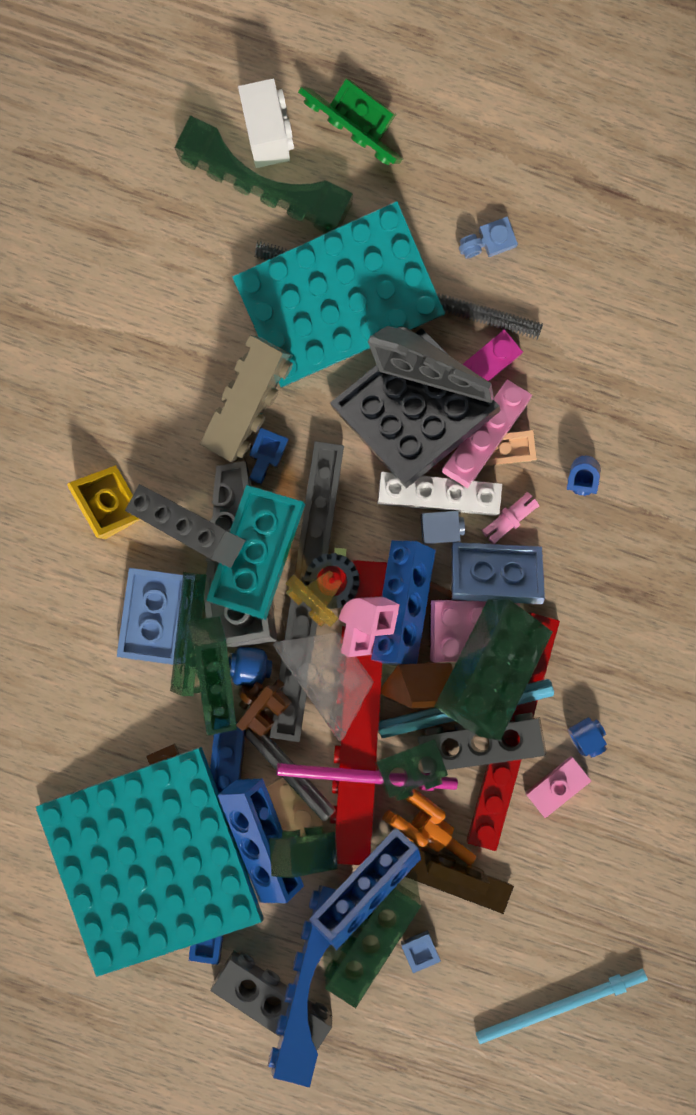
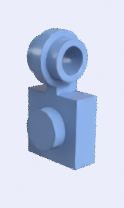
[459,216,518,259]

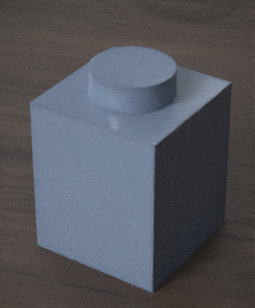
[420,511,465,544]

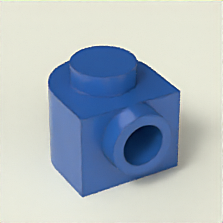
[567,456,601,496]
[567,717,607,758]

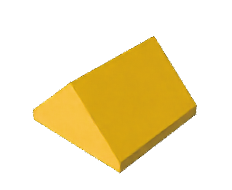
[67,465,141,539]

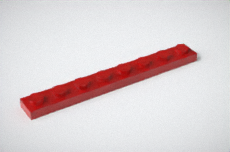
[466,612,560,851]

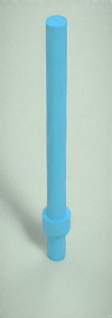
[475,968,648,1044]

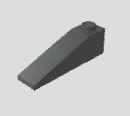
[368,326,494,403]

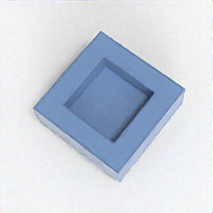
[401,930,441,973]

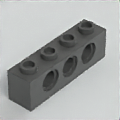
[125,484,246,568]
[418,713,547,773]
[210,950,333,1051]

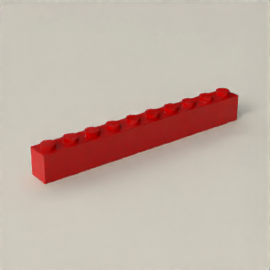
[328,560,388,865]

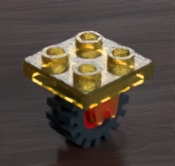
[285,553,360,627]

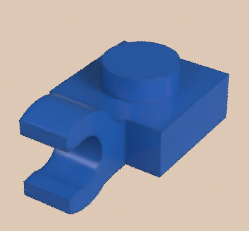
[249,428,289,485]

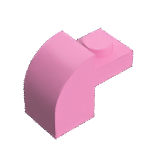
[339,597,399,657]

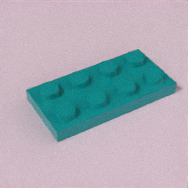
[206,485,305,620]

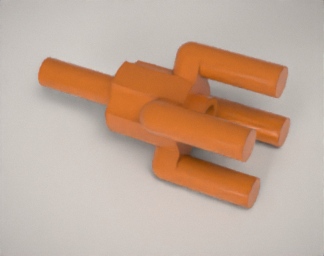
[382,786,476,865]

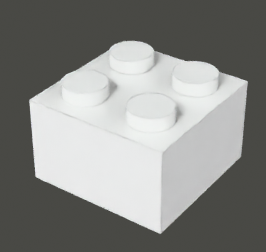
[238,78,294,168]

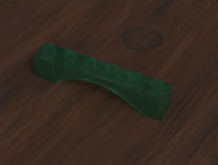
[174,115,353,233]

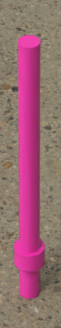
[276,763,458,791]

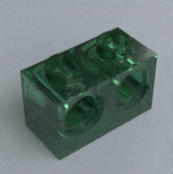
[374,739,448,801]

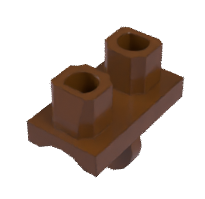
[236,679,291,736]

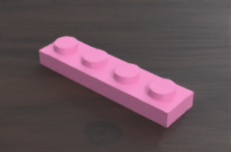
[442,379,532,489]

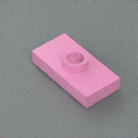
[525,756,591,818]

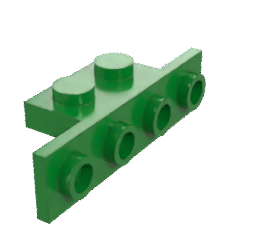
[298,79,403,166]

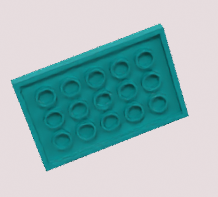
[232,201,445,388]

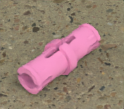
[481,492,539,544]

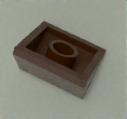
[381,662,465,708]

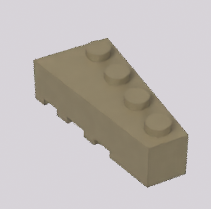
[200,335,293,462]

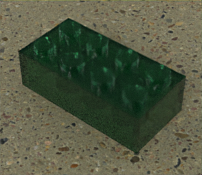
[434,599,553,741]

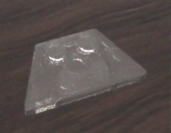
[273,632,374,741]

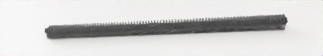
[254,241,543,340]

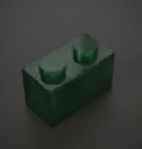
[269,826,338,878]

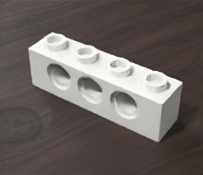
[377,472,502,516]

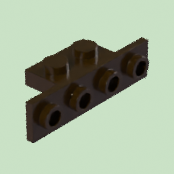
[405,849,514,914]

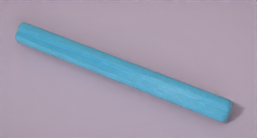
[378,679,554,738]

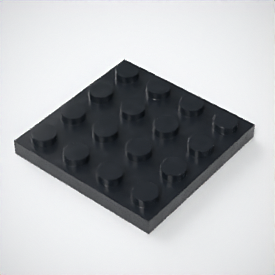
[330,328,500,489]

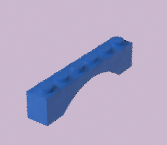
[268,885,337,1088]

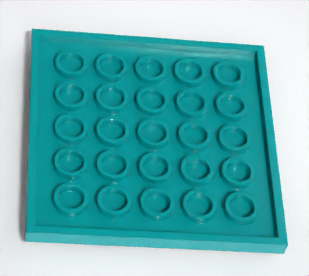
[36,747,264,977]

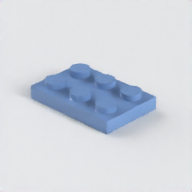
[452,542,545,604]
[117,568,190,665]

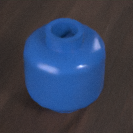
[227,646,272,687]

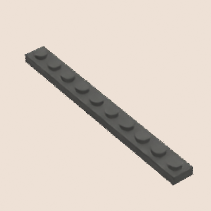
[270,441,344,742]

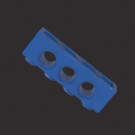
[371,540,436,666]
[218,778,304,904]
[309,828,421,950]

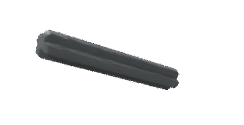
[246,728,335,821]

